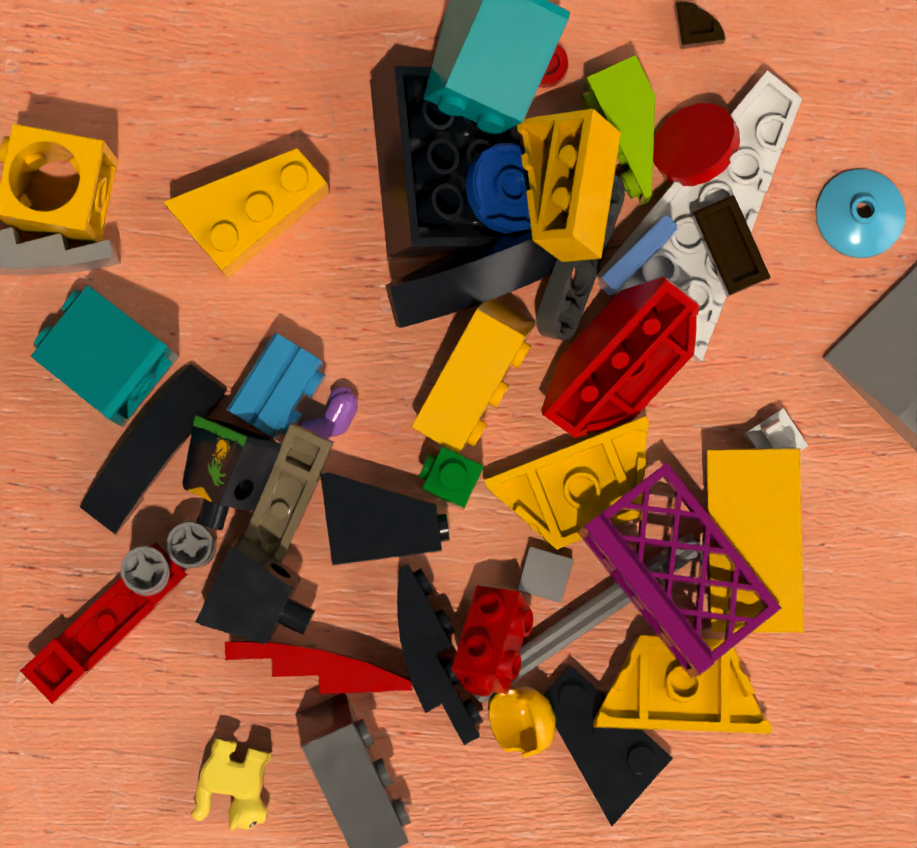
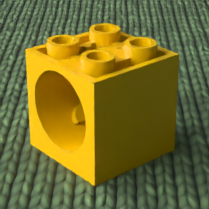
[0,124,118,244]

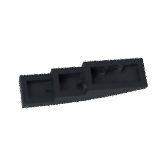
[385,231,557,328]

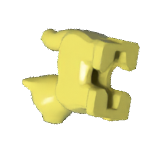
[191,737,272,831]

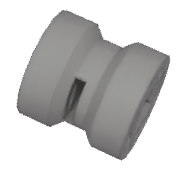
[166,522,217,568]
[121,546,170,596]

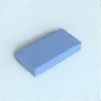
[598,214,678,296]

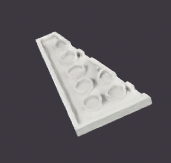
[596,70,802,363]

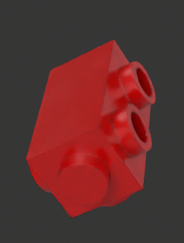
[451,585,533,696]

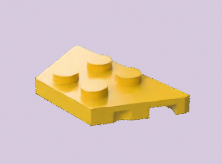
[484,416,649,550]
[593,635,771,735]

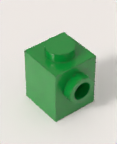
[419,447,484,510]

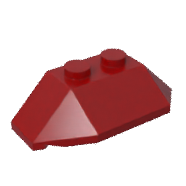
[541,276,699,438]

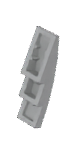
[0,227,121,276]

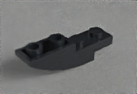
[397,564,484,745]

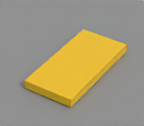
[707,448,804,633]

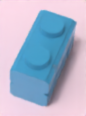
[227,332,326,441]

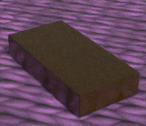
[691,195,771,297]

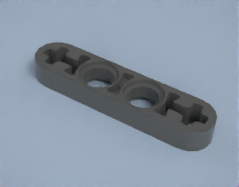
[536,175,625,341]

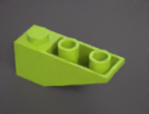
[581,55,655,207]

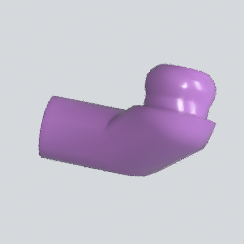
[301,386,358,438]

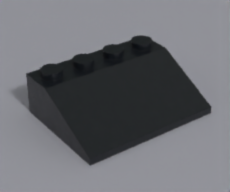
[370,65,529,257]

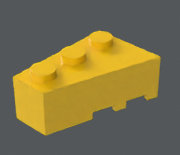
[517,109,621,262]
[163,148,330,279]
[412,299,536,454]

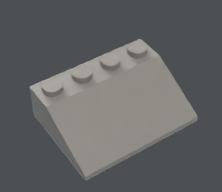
[823,266,917,452]

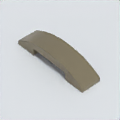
[244,422,334,562]

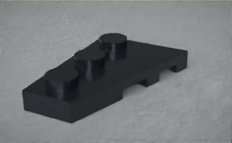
[543,665,673,826]

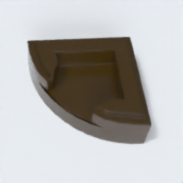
[674,2,726,49]

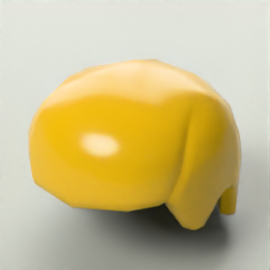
[488,686,556,757]

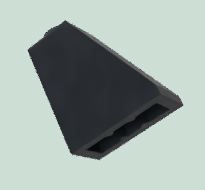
[320,473,450,566]

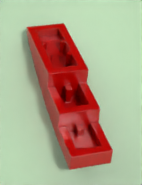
[225,641,413,694]

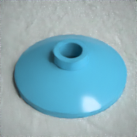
[816,169,906,258]

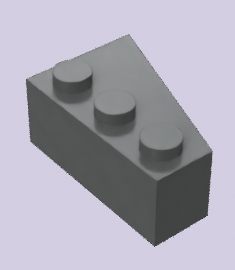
[295,693,411,848]

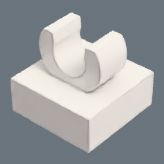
[743,408,808,451]

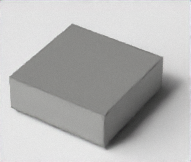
[517,546,574,603]

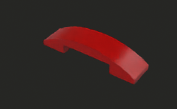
[20,542,188,704]

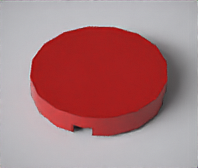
[653,103,740,187]

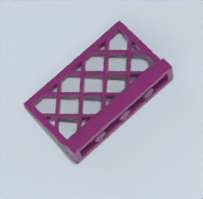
[577,462,781,678]

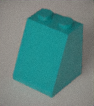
[423,0,570,134]
[30,285,179,427]

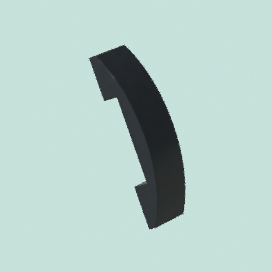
[80,364,227,535]

